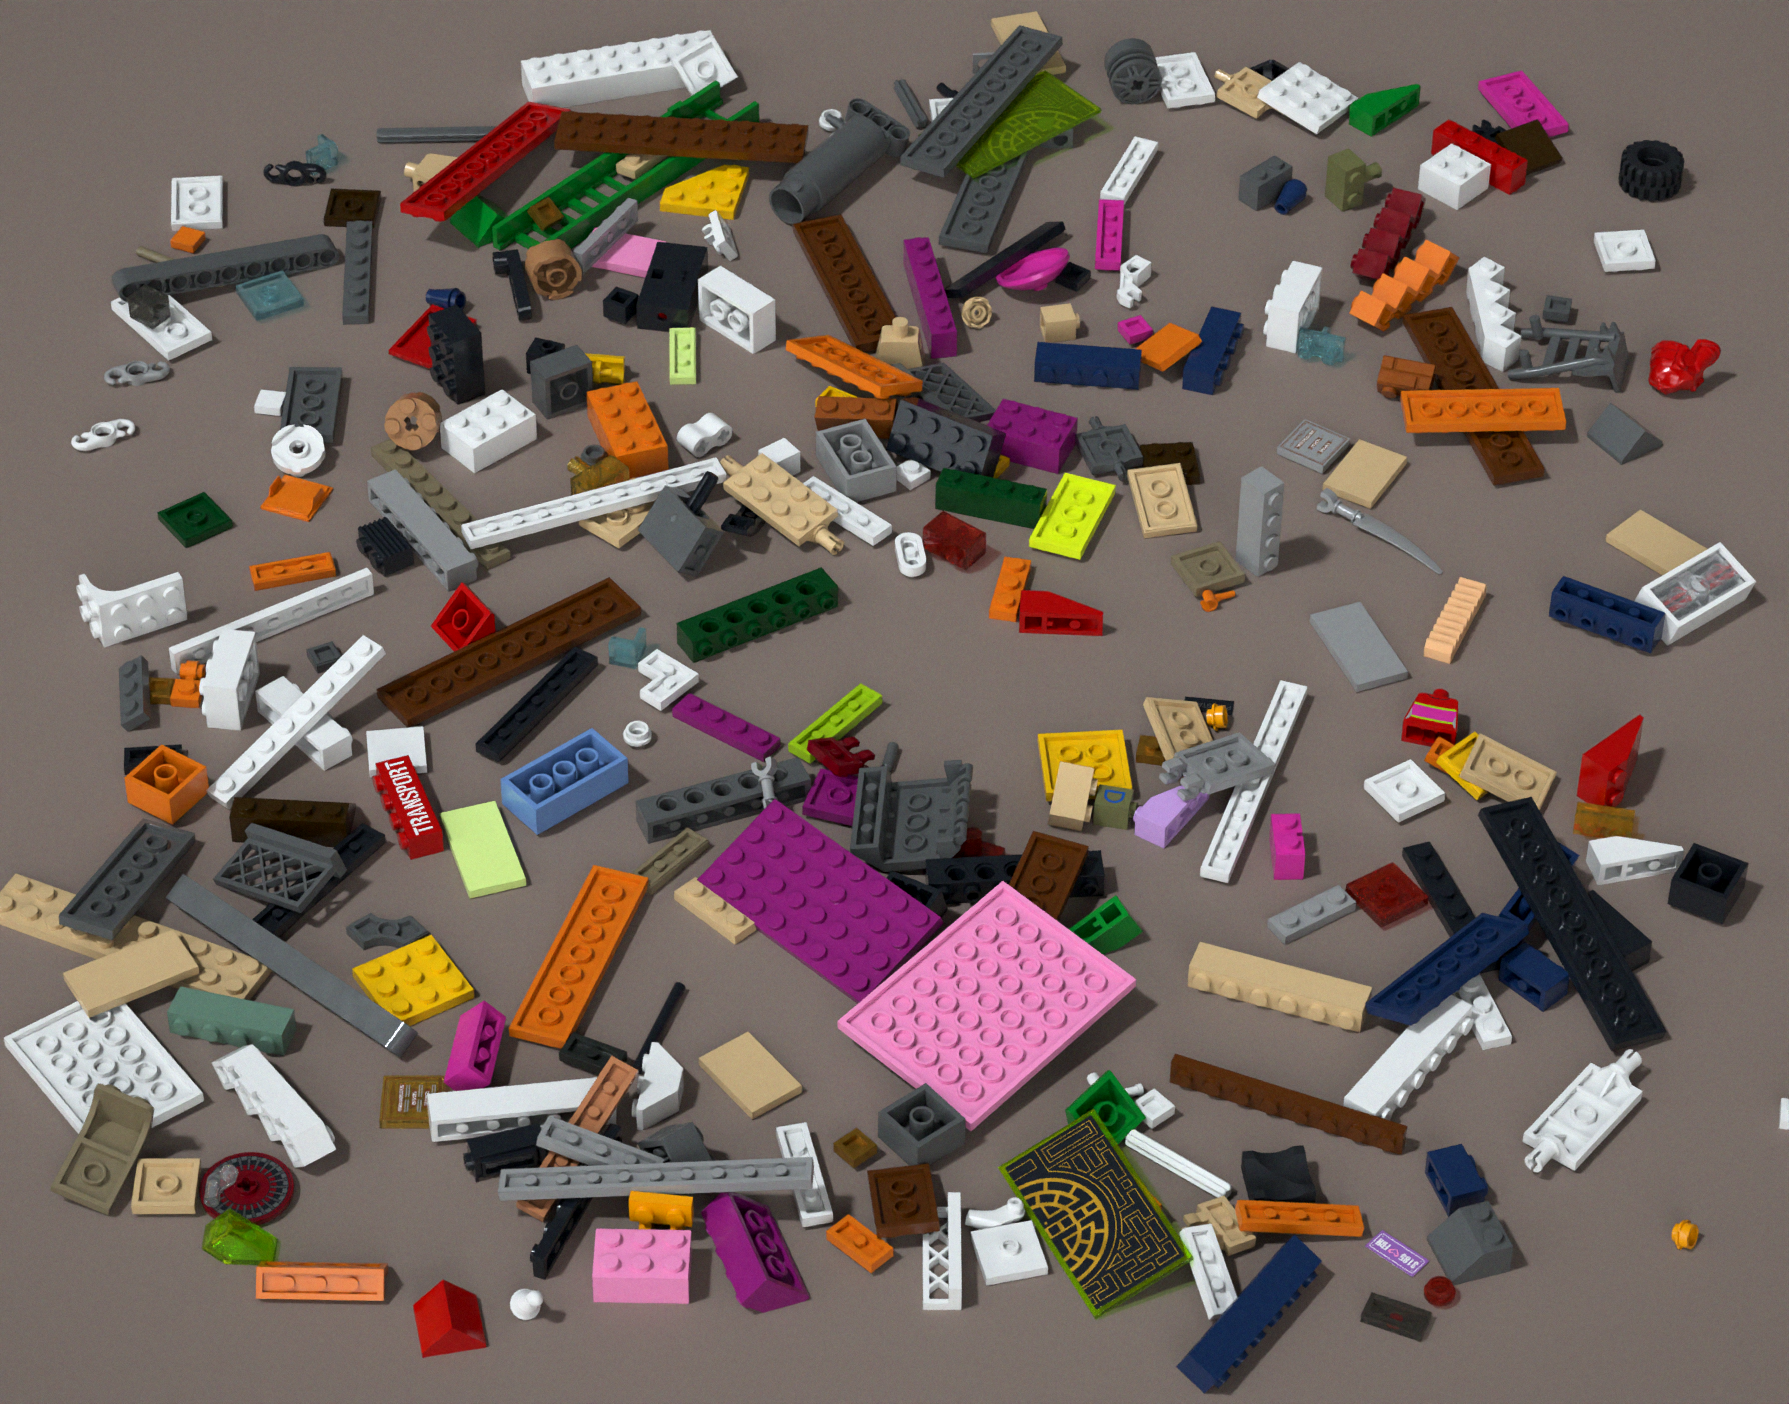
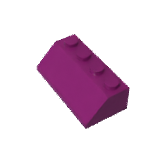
[701,1192,810,1313]

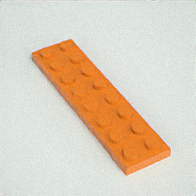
[509,865,649,1049]

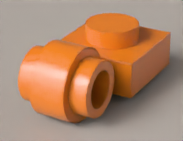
[170,660,206,708]

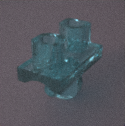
[1297,326,1346,365]

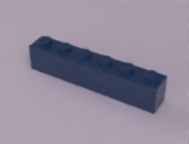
[1176,1235,1322,1393]

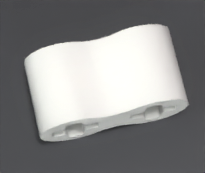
[677,413,733,457]

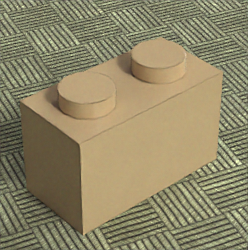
[1048,761,1098,831]

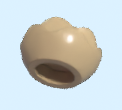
[961,296,992,329]

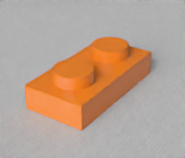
[826,1214,893,1273]

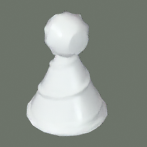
[510,1289,544,1320]

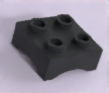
[1241,1145,1316,1203]

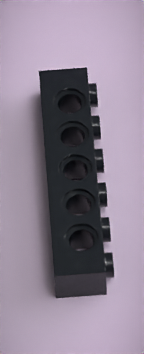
[925,850,1105,904]

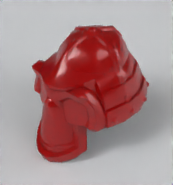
[1648,339,1721,395]

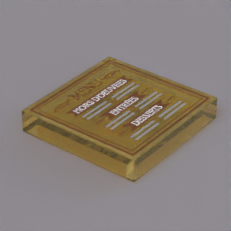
[379,1075,445,1128]

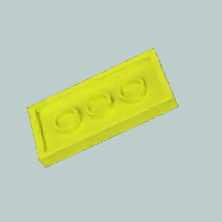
[1029,473,1116,560]

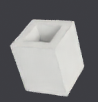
[758,438,800,476]

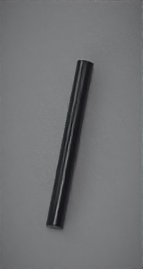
[632,982,685,1074]

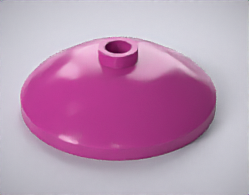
[996,248,1070,291]

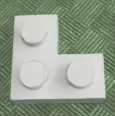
[638,649,699,711]

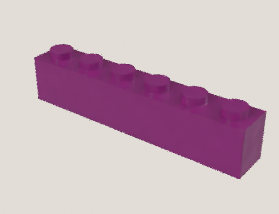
[903,237,957,359]

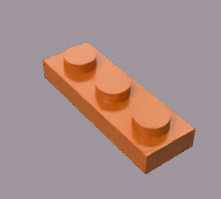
[989,557,1031,622]

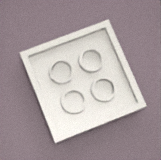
[1257,62,1358,134]

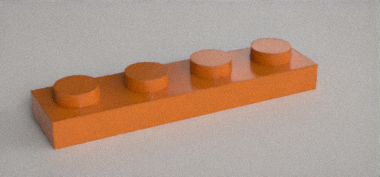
[1235,1200,1364,1237]

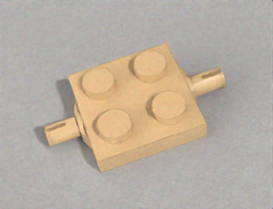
[1214,67,1284,119]

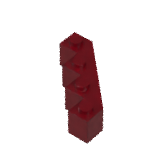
[1350,187,1426,281]

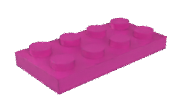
[1478,70,1569,137]

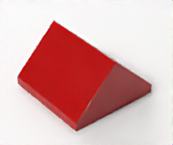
[431,582,496,652]
[413,1279,486,1358]

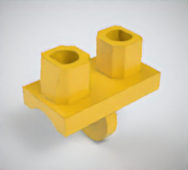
[585,353,625,384]

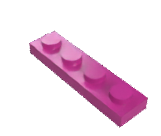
[1095,199,1124,271]

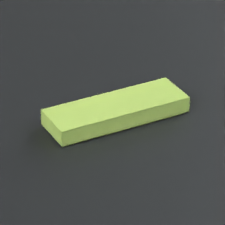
[670,328,696,385]

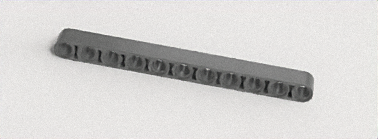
[165,874,418,1058]

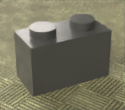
[1238,155,1293,211]

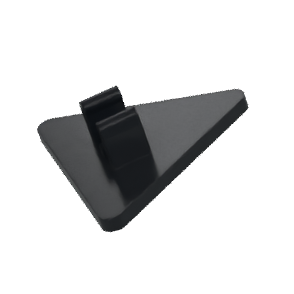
[1249,60,1289,81]

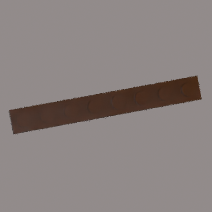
[1170,1054,1407,1155]

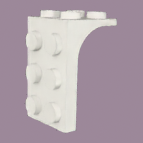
[76,572,187,648]

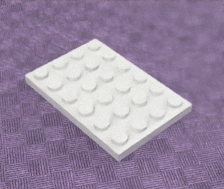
[4,1001,204,1134]

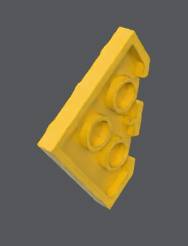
[660,164,749,220]

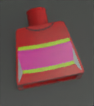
[1401,689,1458,747]

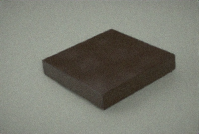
[1495,119,1563,175]
[324,188,381,228]

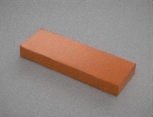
[249,552,336,591]

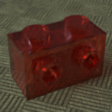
[923,511,986,570]

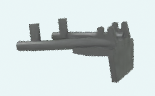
[1508,315,1629,393]

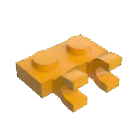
[629,1191,694,1230]

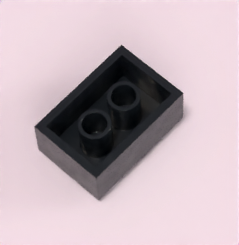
[427,304,485,405]

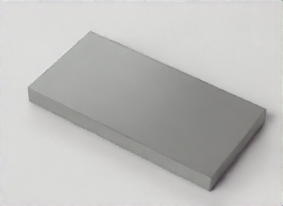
[1310,602,1408,692]

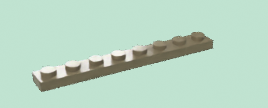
[371,439,510,570]

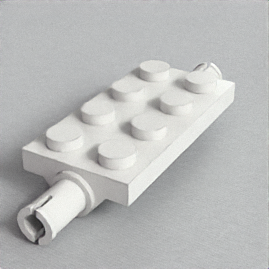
[1523,1049,1643,1172]

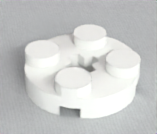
[271,425,326,478]

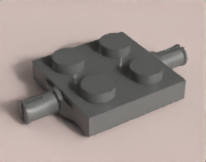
[1075,416,1143,481]

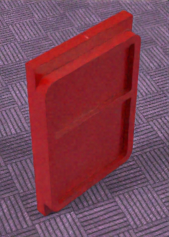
[388,304,477,369]

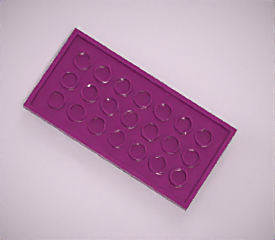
[697,799,943,1004]

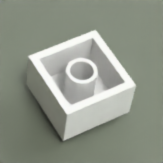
[1418,143,1491,210]

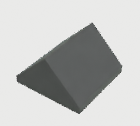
[1587,403,1662,465]

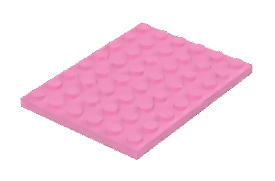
[838,881,1136,1131]

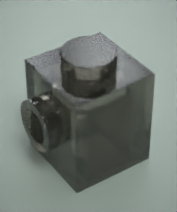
[127,284,171,329]

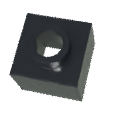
[603,286,639,324]

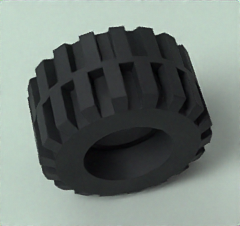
[1618,140,1684,202]

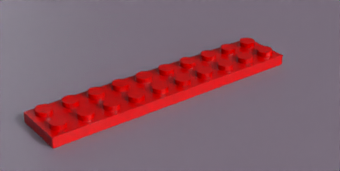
[400,102,571,222]

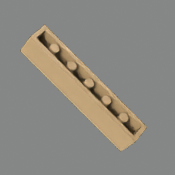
[1188,942,1372,1032]

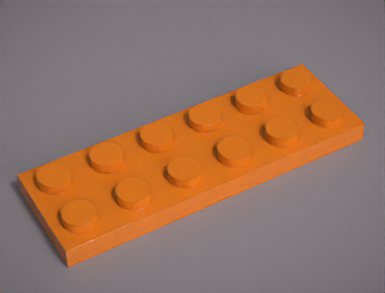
[786,335,923,399]
[1400,388,1566,433]

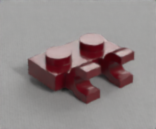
[807,737,875,777]

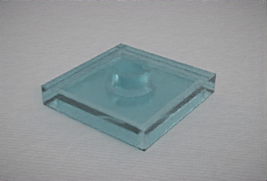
[235,271,304,321]

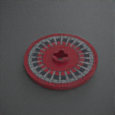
[200,1152,294,1227]

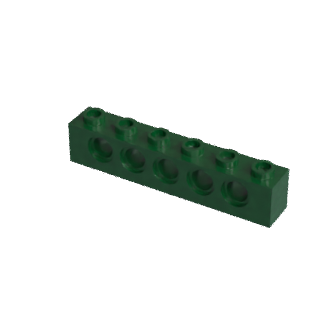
[676,567,838,663]

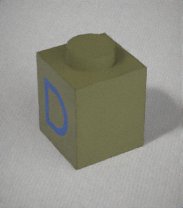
[1093,784,1138,830]

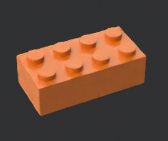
[586,381,669,481]

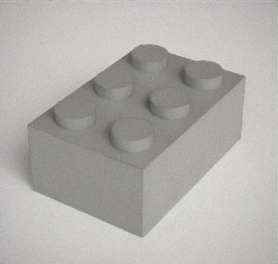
[816,419,897,502]

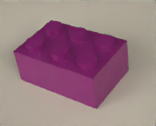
[987,399,1078,474]

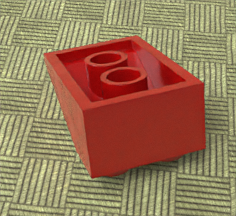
[1577,714,1644,814]

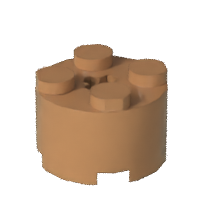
[525,239,582,300]
[384,392,443,451]

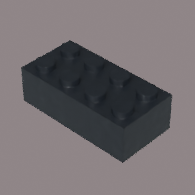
[886,397,1006,478]

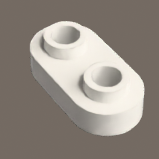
[895,532,926,577]

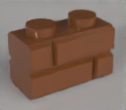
[1377,355,1436,398]

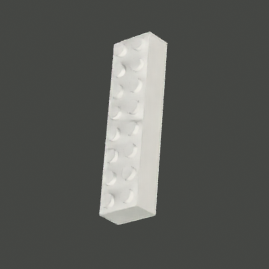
[521,30,712,108]

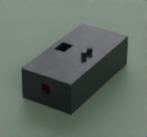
[636,241,708,332]

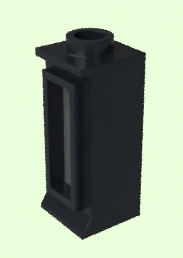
[463,1123,548,1182]

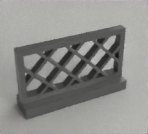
[891,362,996,422]
[213,823,347,913]

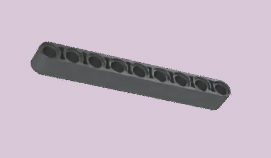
[112,234,339,302]

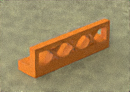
[256,1261,388,1301]

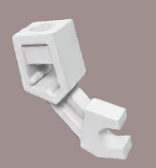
[1117,255,1151,309]

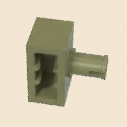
[1325,148,1382,212]

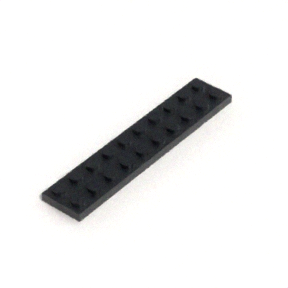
[1478,797,1666,1051]

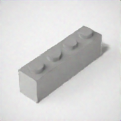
[1235,466,1284,577]

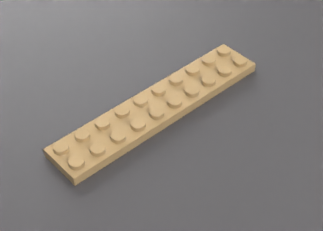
[0,873,272,1000]

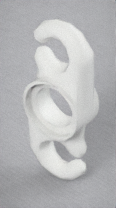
[71,419,136,451]

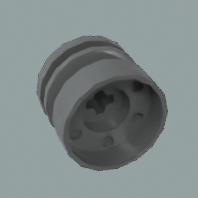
[1104,38,1162,104]

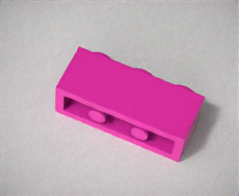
[443,1000,506,1091]

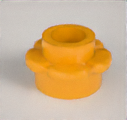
[1207,703,1228,731]
[1671,1220,1699,1250]

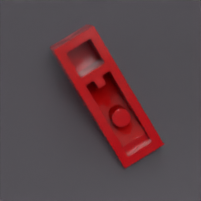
[1019,590,1103,636]

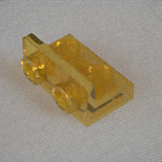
[1573,802,1635,838]

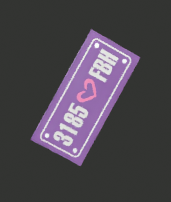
[1365,1230,1429,1277]

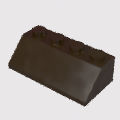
[229,797,356,847]

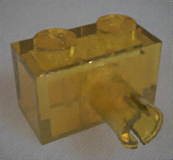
[567,455,629,496]

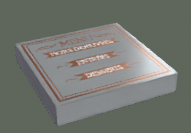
[1277,419,1350,474]

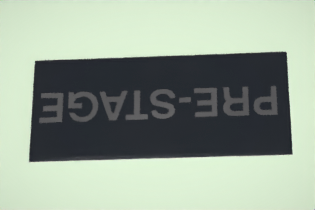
[1185,696,1234,716]

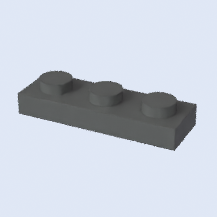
[119,655,151,732]

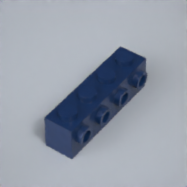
[1549,576,1666,653]

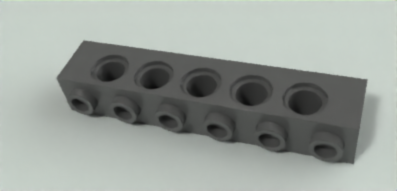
[636,757,811,844]

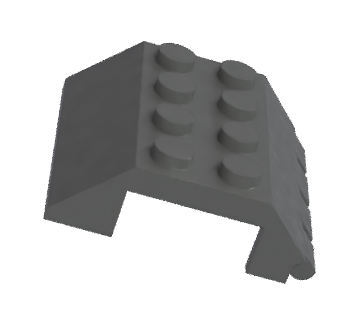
[850,760,973,872]

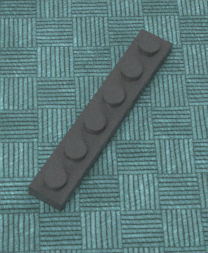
[342,220,373,325]

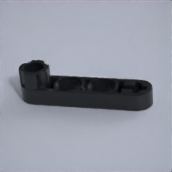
[492,249,532,320]

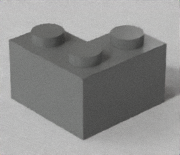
[637,1122,716,1196]

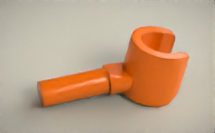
[1200,590,1235,612]

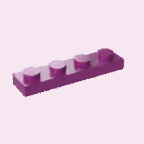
[672,693,781,762]

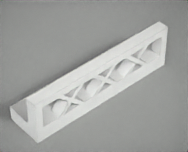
[923,1192,962,1310]

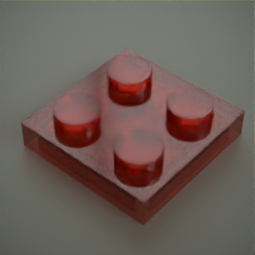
[1345,862,1429,928]

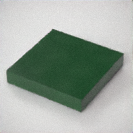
[157,492,233,548]

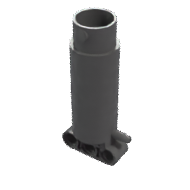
[769,98,910,224]

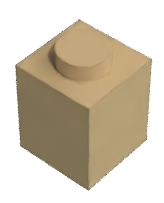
[1040,303,1080,343]

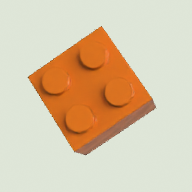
[124,744,209,825]

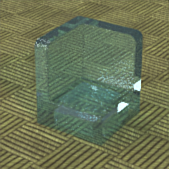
[608,627,647,669]

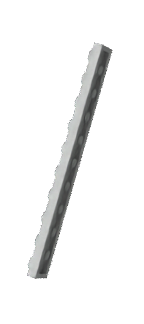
[498,1157,814,1201]

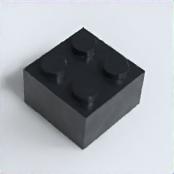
[1667,843,1749,924]

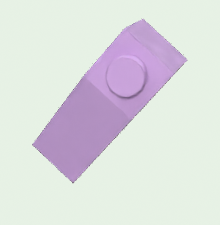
[1133,785,1210,848]

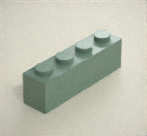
[167,986,296,1056]

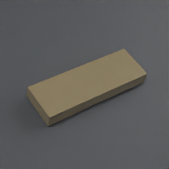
[631,827,709,895]

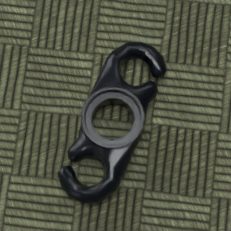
[263,161,326,186]

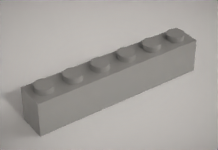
[367,469,478,592]

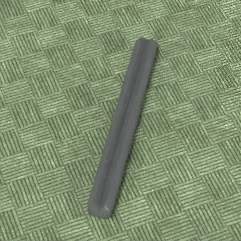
[376,126,497,143]

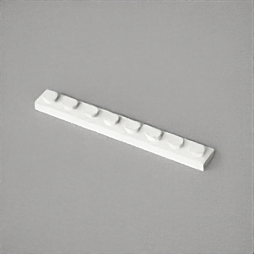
[169,568,374,675]
[206,635,386,809]

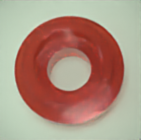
[1423,1276,1456,1306]

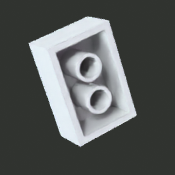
[1263,261,1322,353]
[698,266,776,354]
[440,390,537,473]
[199,629,260,731]

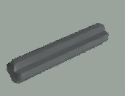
[894,79,928,129]

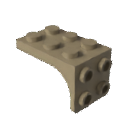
[51,1083,154,1215]

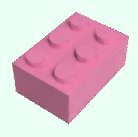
[592,1229,692,1304]

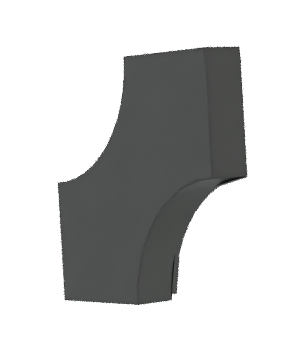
[346,913,429,950]

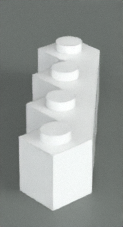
[1466,257,1521,372]
[212,1044,336,1168]

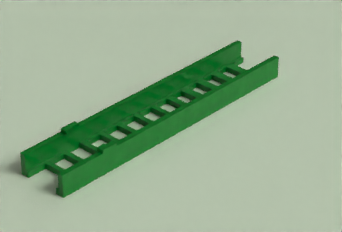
[492,80,759,251]

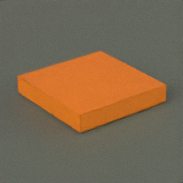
[1135,323,1202,372]

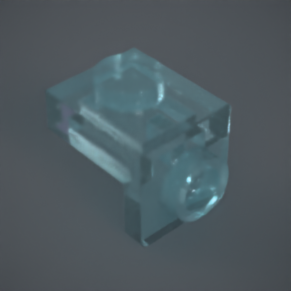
[306,134,338,176]

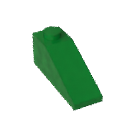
[1349,84,1421,137]
[1069,895,1143,954]

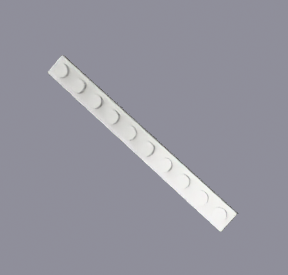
[461,457,726,549]
[1200,680,1308,883]

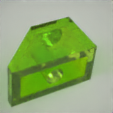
[201,1208,278,1265]

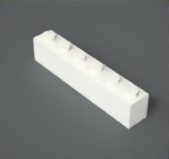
[1343,995,1473,1120]
[427,1077,616,1142]

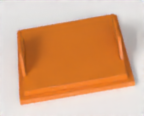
[260,475,333,522]

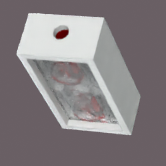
[1635,542,1756,646]

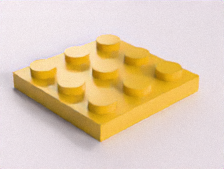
[1037,730,1132,801]
[352,935,475,1026]

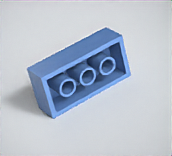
[500,728,629,835]

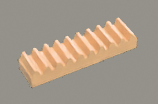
[1424,577,1487,664]

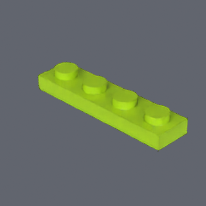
[788,683,882,764]

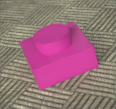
[1117,315,1153,345]

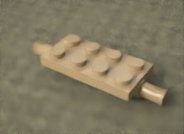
[720,453,844,555]

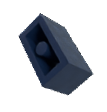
[1498,942,1570,1012]
[1425,1144,1488,1217]

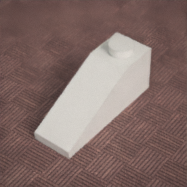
[1586,836,1684,885]

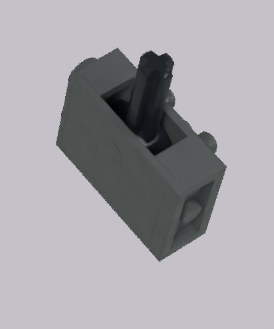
[638,471,724,577]

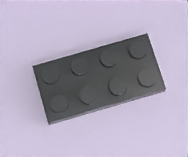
[280,367,343,443]

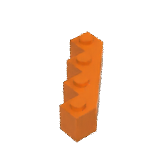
[1349,240,1460,332]

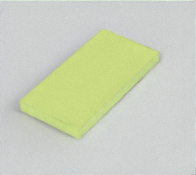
[439,801,526,899]

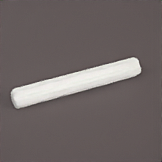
[1125,1129,1232,1198]

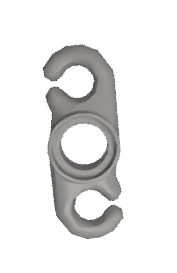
[104,361,170,386]

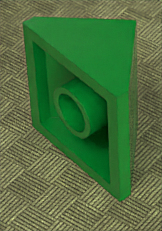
[450,195,509,248]
[1065,1070,1146,1148]

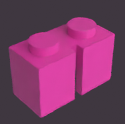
[1269,814,1305,880]

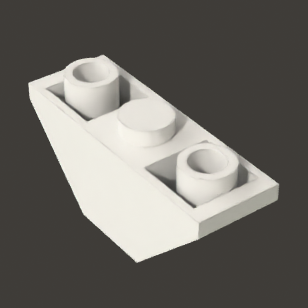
[632,1042,684,1131]

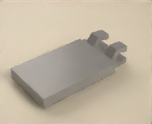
[1159,732,1276,801]

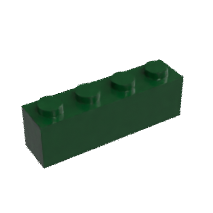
[935,468,1047,529]

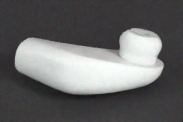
[965,1197,1025,1230]

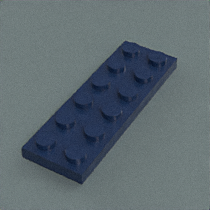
[1365,913,1529,1026]

